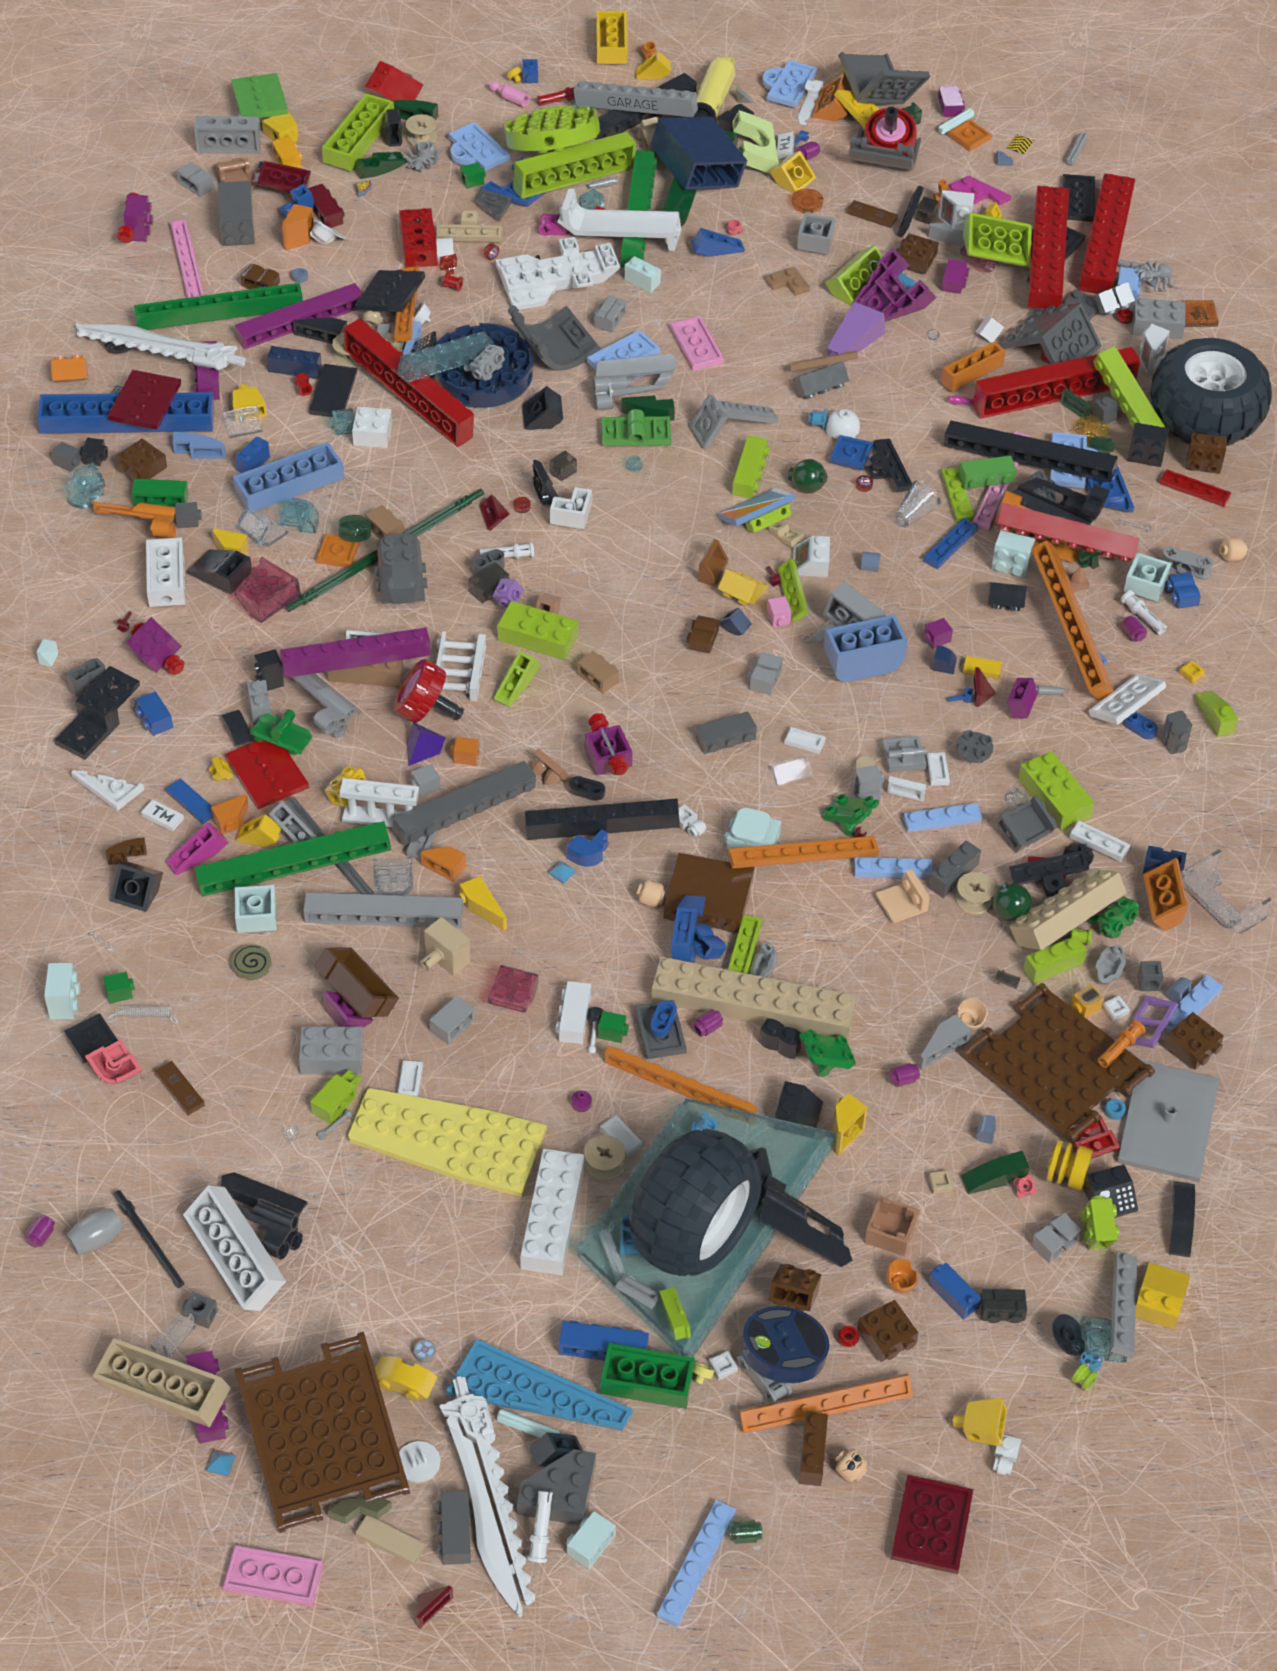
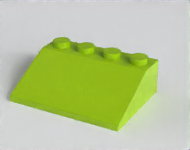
[963,212,1032,267]

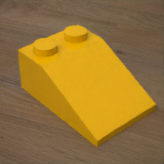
[1135,1262,1190,1330]

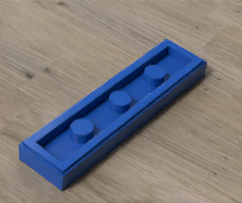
[923,518,979,570]

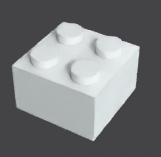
[352,407,392,448]

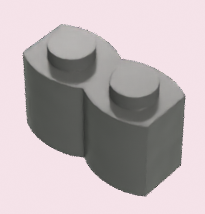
[66,658,105,697]

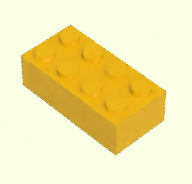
[596,11,628,64]

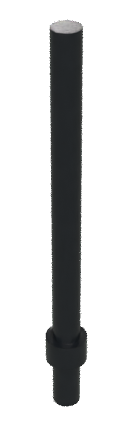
[114,1190,185,1288]

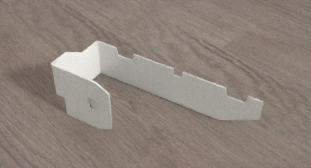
[798,80,823,126]

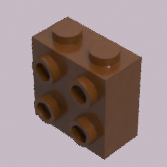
[896,233,939,274]
[1186,433,1227,474]
[116,438,167,481]
[1164,1012,1224,1070]
[768,1264,822,1311]
[857,1300,919,1362]

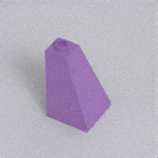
[827,302,886,362]

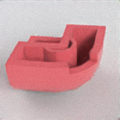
[85,1040,142,1085]

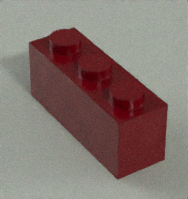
[308,183,345,228]

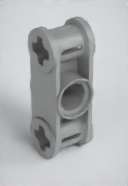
[1161,546,1213,580]
[736,1354,792,1403]

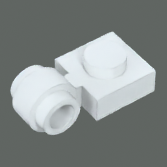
[679,804,706,838]
[993,1435,1022,1476]

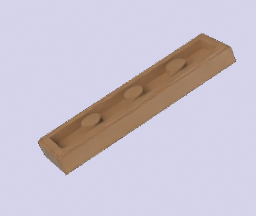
[790,350,858,371]

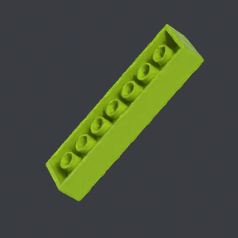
[513,132,636,199]

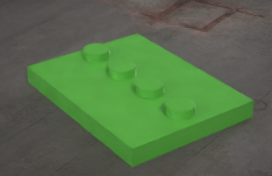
[231,73,288,118]

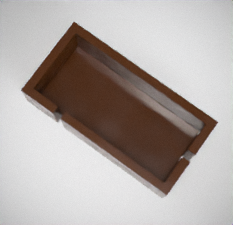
[314,947,399,1018]

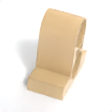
[637,117,658,154]

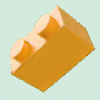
[272,136,303,168]

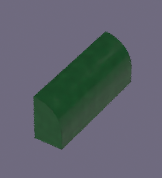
[662,177,697,227]

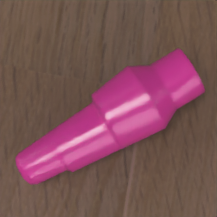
[948,395,973,404]

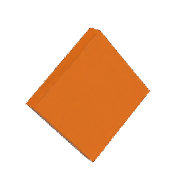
[948,119,992,152]
[316,534,360,568]

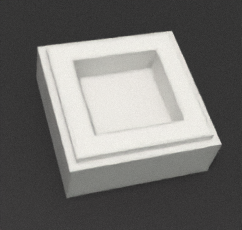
[1102,996,1130,1021]
[708,1351,738,1380]

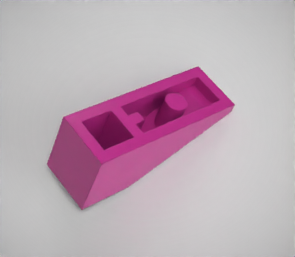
[166,823,229,875]

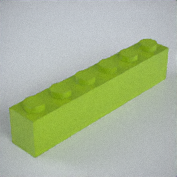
[1093,346,1165,428]

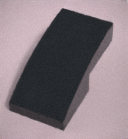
[221,710,253,747]

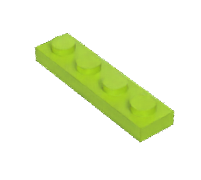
[941,467,974,523]
[778,558,809,623]
[728,915,763,974]

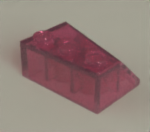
[234,557,301,623]

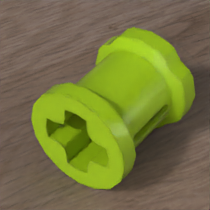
[1070,928,1092,946]

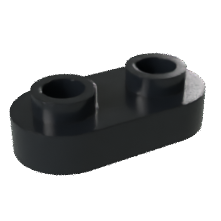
[569,776,605,801]

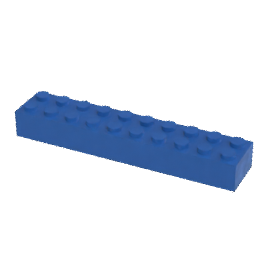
[37,392,215,433]

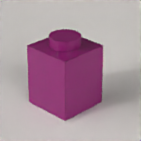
[923,618,953,649]

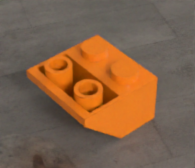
[281,204,314,250]
[50,355,88,382]

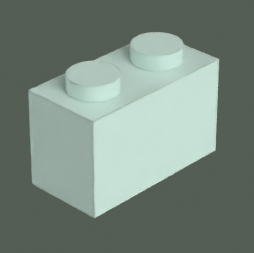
[624,256,661,293]
[566,1511,616,1570]

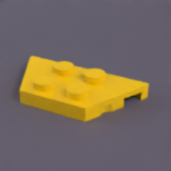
[834,90,880,129]

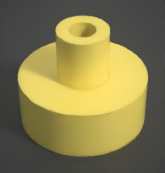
[693,1362,715,1384]

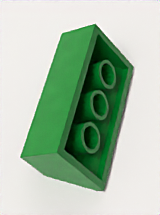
[600,1343,695,1409]

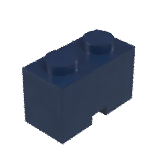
[1142,845,1187,876]

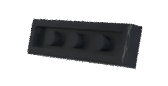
[897,185,924,238]

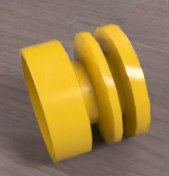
[1047,1139,1093,1191]

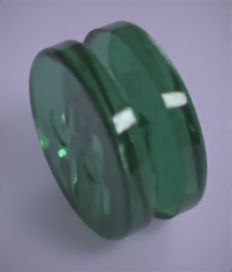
[338,515,371,542]

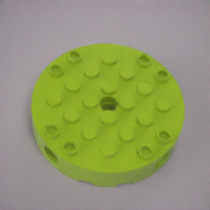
[504,106,600,153]

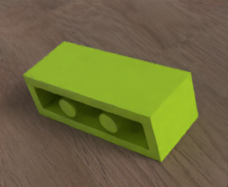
[1023,935,1087,985]

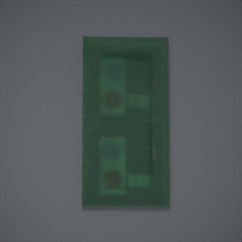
[1061,388,1092,420]

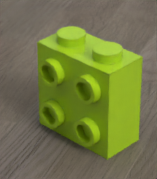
[1080,1195,1120,1250]

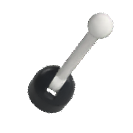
[587,1007,604,1054]

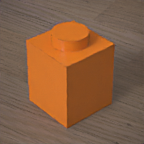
[451,737,480,766]

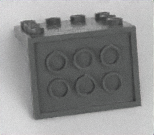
[838,52,931,104]
[1000,302,1102,364]

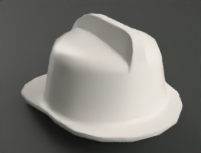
[310,217,347,244]
[414,300,431,325]

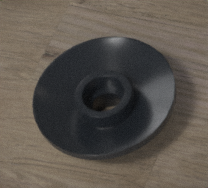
[1052,1314,1086,1356]

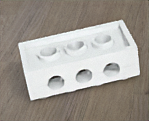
[146,537,186,607]

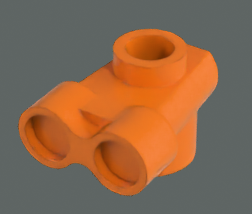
[641,41,657,61]
[933,179,950,206]

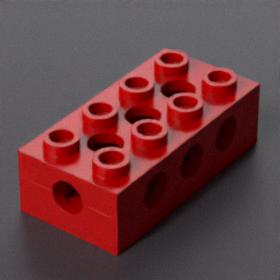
[399,208,438,268]

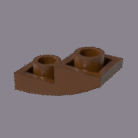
[106,837,147,865]

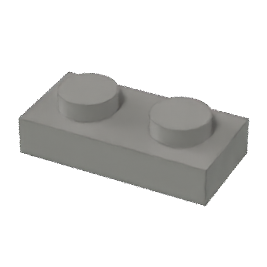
[407,831,437,859]

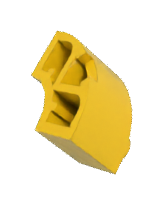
[375,1356,438,1401]

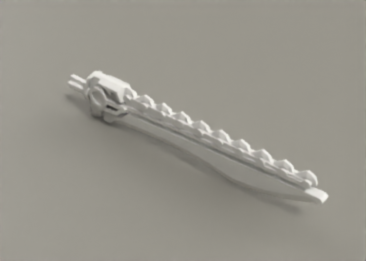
[76,323,246,370]
[440,1376,536,1617]

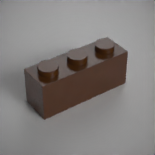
[799,1411,828,1486]

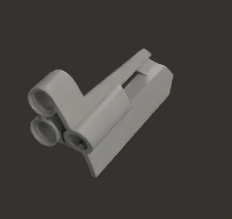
[593,354,678,410]
[292,673,362,738]

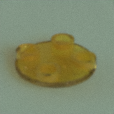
[1075,416,1109,444]

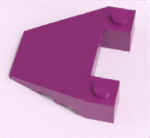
[854,248,937,322]

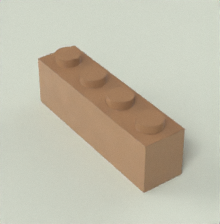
[328,660,404,688]

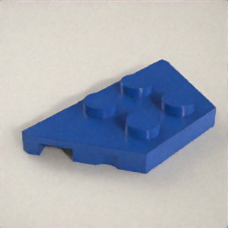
[1086,465,1134,513]

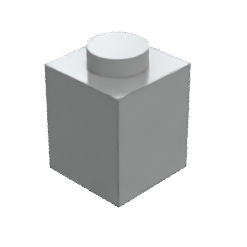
[410,764,441,797]

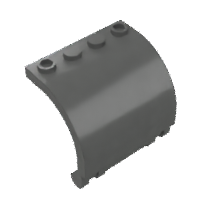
[849,128,921,170]
[508,306,601,370]

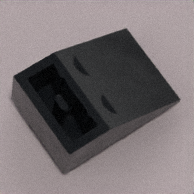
[187,550,252,594]

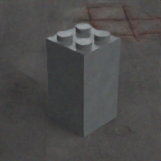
[218,181,255,246]

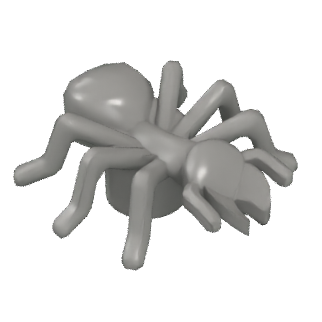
[403,139,444,172]
[1135,260,1174,292]

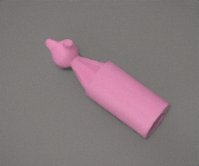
[488,80,530,107]

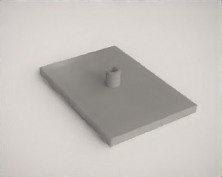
[1117,1060,1219,1182]

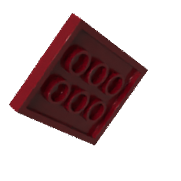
[108,369,181,430]
[891,1474,974,1574]

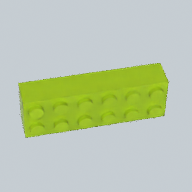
[322,93,394,171]

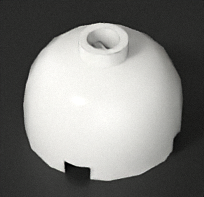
[826,409,860,440]

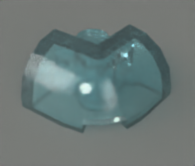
[65,462,106,509]
[280,498,319,534]
[1080,1316,1127,1363]

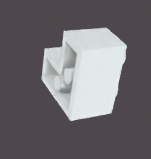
[550,487,592,529]

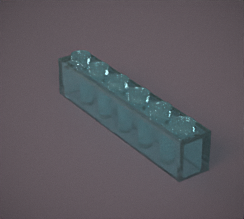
[398,331,493,382]

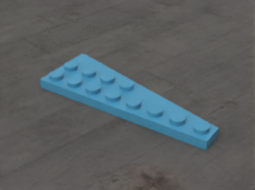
[446,1339,633,1431]

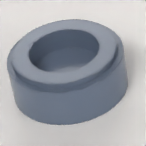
[291,268,308,283]

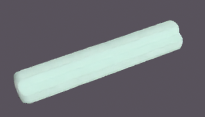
[938,108,974,135]
[497,1409,560,1438]

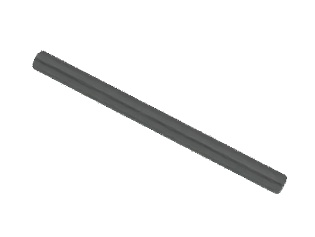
[286,797,375,895]

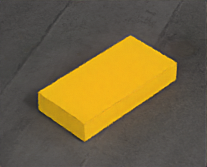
[963,655,1002,679]

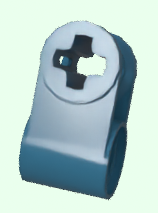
[620,1214,642,1257]

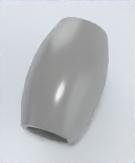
[67,1208,123,1255]

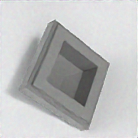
[736,87,753,103]

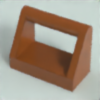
[698,539,728,587]

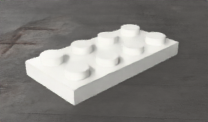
[1089,673,1166,725]

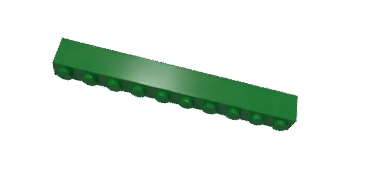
[621,150,657,268]
[134,283,303,330]
[195,821,391,897]

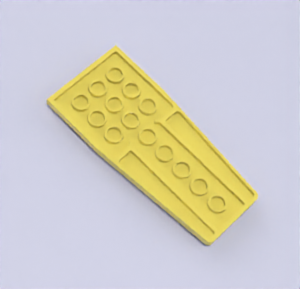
[348,1088,547,1197]

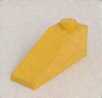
[458,876,507,930]

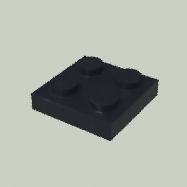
[64,1013,118,1064]

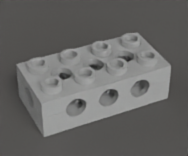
[194,116,262,154]

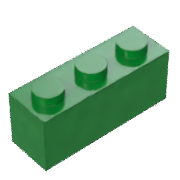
[132,479,189,507]

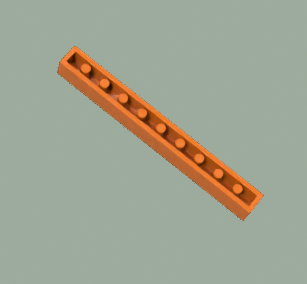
[1032,540,1114,700]

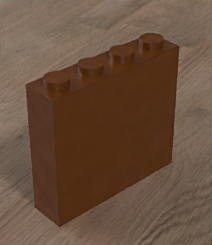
[663,853,755,933]

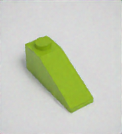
[493,651,541,707]
[1194,691,1238,737]

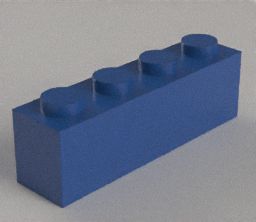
[559,1321,649,1361]

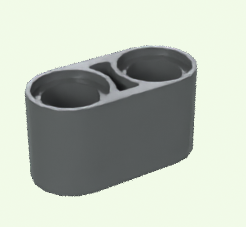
[472,549,505,579]

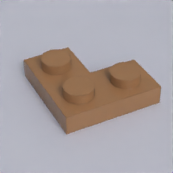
[765,267,810,296]

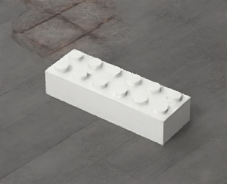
[520,1149,584,1276]
[183,1185,286,1311]

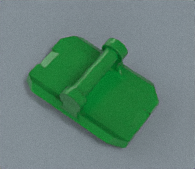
[250,709,312,755]
[822,794,879,836]
[799,1029,856,1077]

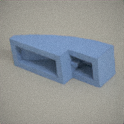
[173,432,226,459]

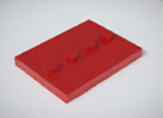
[225,740,309,810]

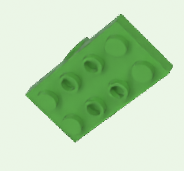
[602,409,671,446]

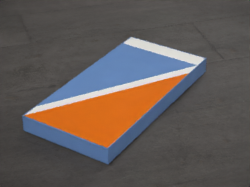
[718,488,795,526]

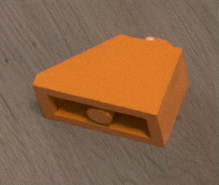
[211,794,249,834]
[421,846,466,881]

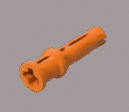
[1098,1020,1146,1068]

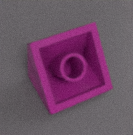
[323,991,373,1028]

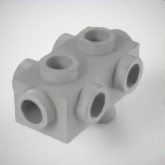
[464,344,505,381]

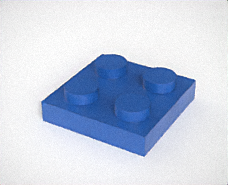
[830,435,873,470]

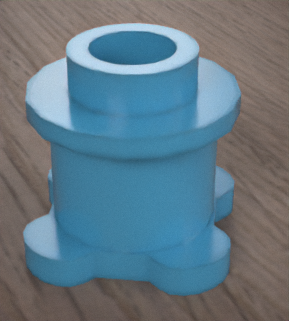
[808,409,827,429]
[691,1113,718,1131]

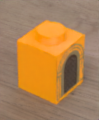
[1071,984,1104,1018]

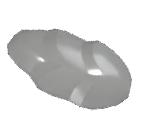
[749,942,778,978]
[1095,945,1126,985]

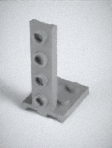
[690,394,778,449]

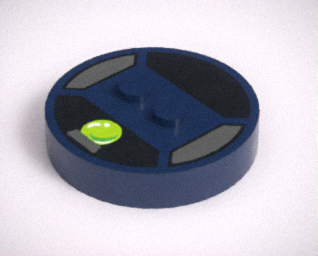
[740,1306,829,1383]

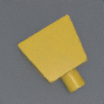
[262,111,299,143]
[233,384,267,422]
[953,1398,1007,1446]

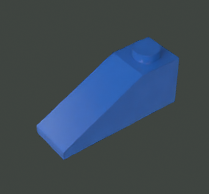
[691,228,745,257]

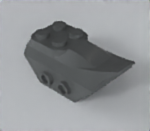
[375,534,427,604]

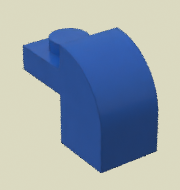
[279,184,314,219]
[567,829,609,867]

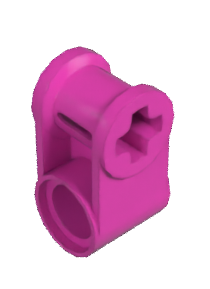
[538,214,570,236]

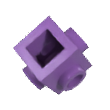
[493,579,524,608]

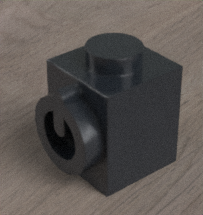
[80,437,108,466]

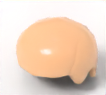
[956,998,988,1031]

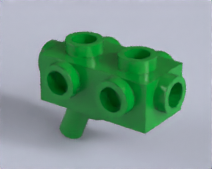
[1090,896,1139,939]

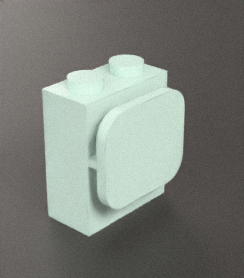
[724,808,782,851]

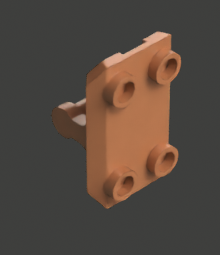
[215,158,254,190]

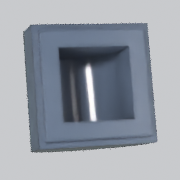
[861,551,881,572]
[1166,977,1191,1004]
[976,1115,996,1144]

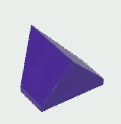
[407,722,446,766]

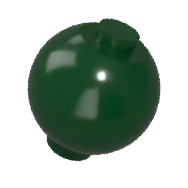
[788,459,828,494]
[992,882,1032,922]

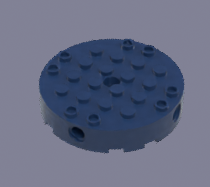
[432,323,533,408]

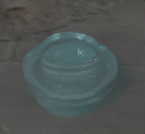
[626,456,643,472]

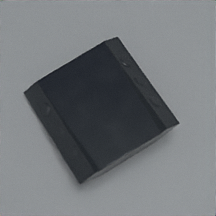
[532,459,559,505]

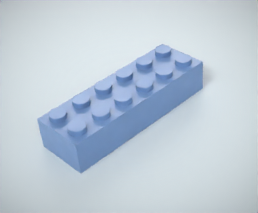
[233,442,344,513]

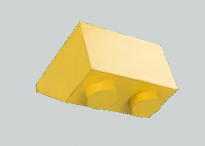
[770,151,816,194]
[718,569,769,606]
[833,1093,868,1155]

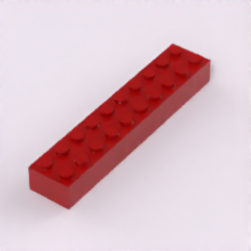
[1079,173,1136,294]
[1027,186,1069,309]
[344,318,474,447]
[972,347,1140,419]

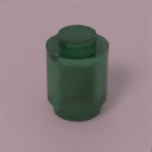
[1089,436,1115,454]
[728,1520,762,1544]

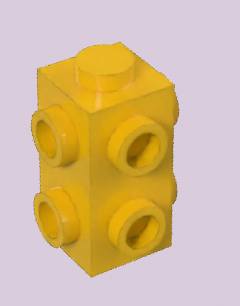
[324,766,367,807]

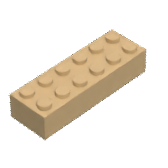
[1010,868,1127,950]
[92,1338,231,1428]

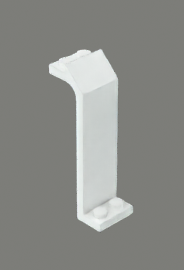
[558,189,682,251]

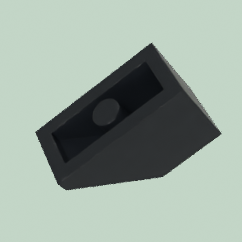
[530,1432,583,1467]

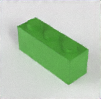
[959,456,1017,489]

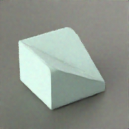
[36,639,59,667]

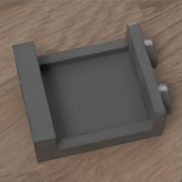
[995,796,1057,853]

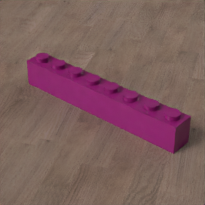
[235,283,363,350]
[280,627,431,678]

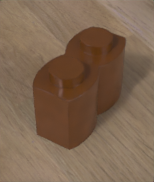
[241,264,280,289]
[686,615,719,653]

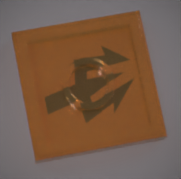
[1181,300,1219,327]

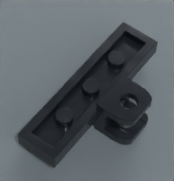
[867,438,913,492]
[1009,850,1089,898]

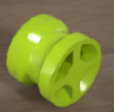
[1072,1363,1099,1391]

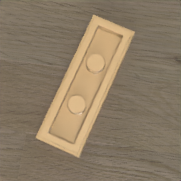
[355,1515,426,1566]

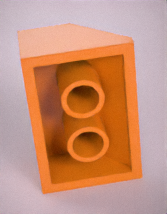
[812,74,852,122]
[1143,858,1188,931]

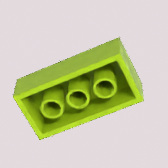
[497,601,579,660]
[1018,751,1095,830]

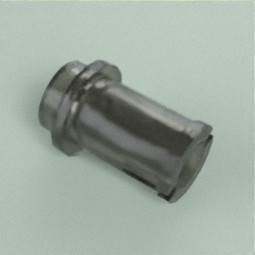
[994,969,1021,989]

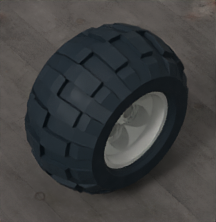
[1150,338,1272,446]
[630,1128,761,1277]

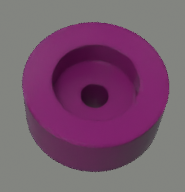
[571,1091,592,1112]

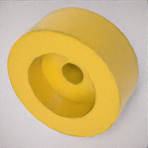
[506,67,522,83]

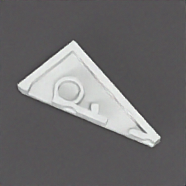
[71,770,144,811]

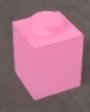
[767,596,791,627]

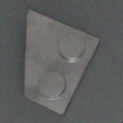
[476,189,512,221]

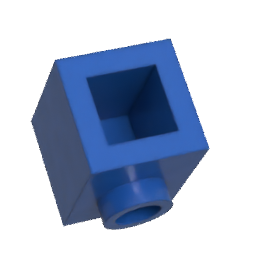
[522,59,538,83]

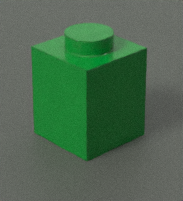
[460,162,486,189]
[103,971,135,1004]
[598,1011,629,1043]

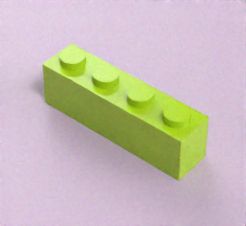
[732,435,770,499]

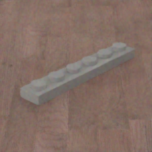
[1111,1251,1137,1358]

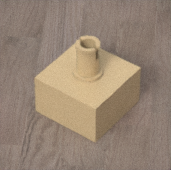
[420,917,470,976]

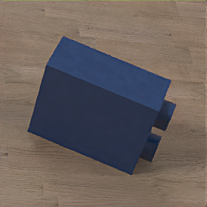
[650,117,748,190]

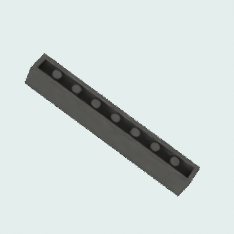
[393,761,536,845]

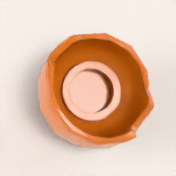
[885,1258,918,1293]

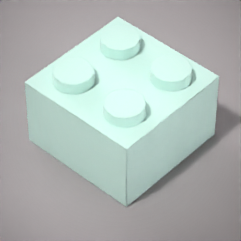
[992,530,1035,578]
[1124,553,1172,602]
[235,885,277,933]
[44,963,81,1019]

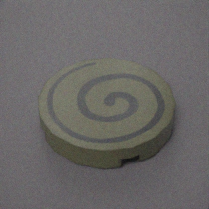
[231,944,272,980]

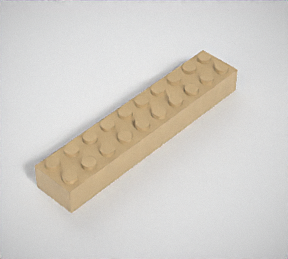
[651,957,856,1040]

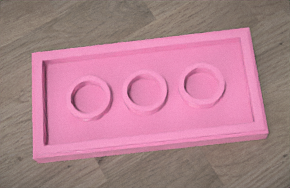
[669,316,724,371]
[223,1545,324,1606]

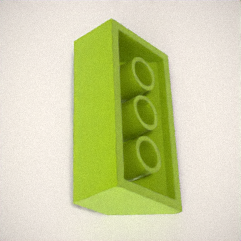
[825,245,883,306]

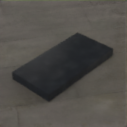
[1062,174,1095,222]
[309,364,358,419]

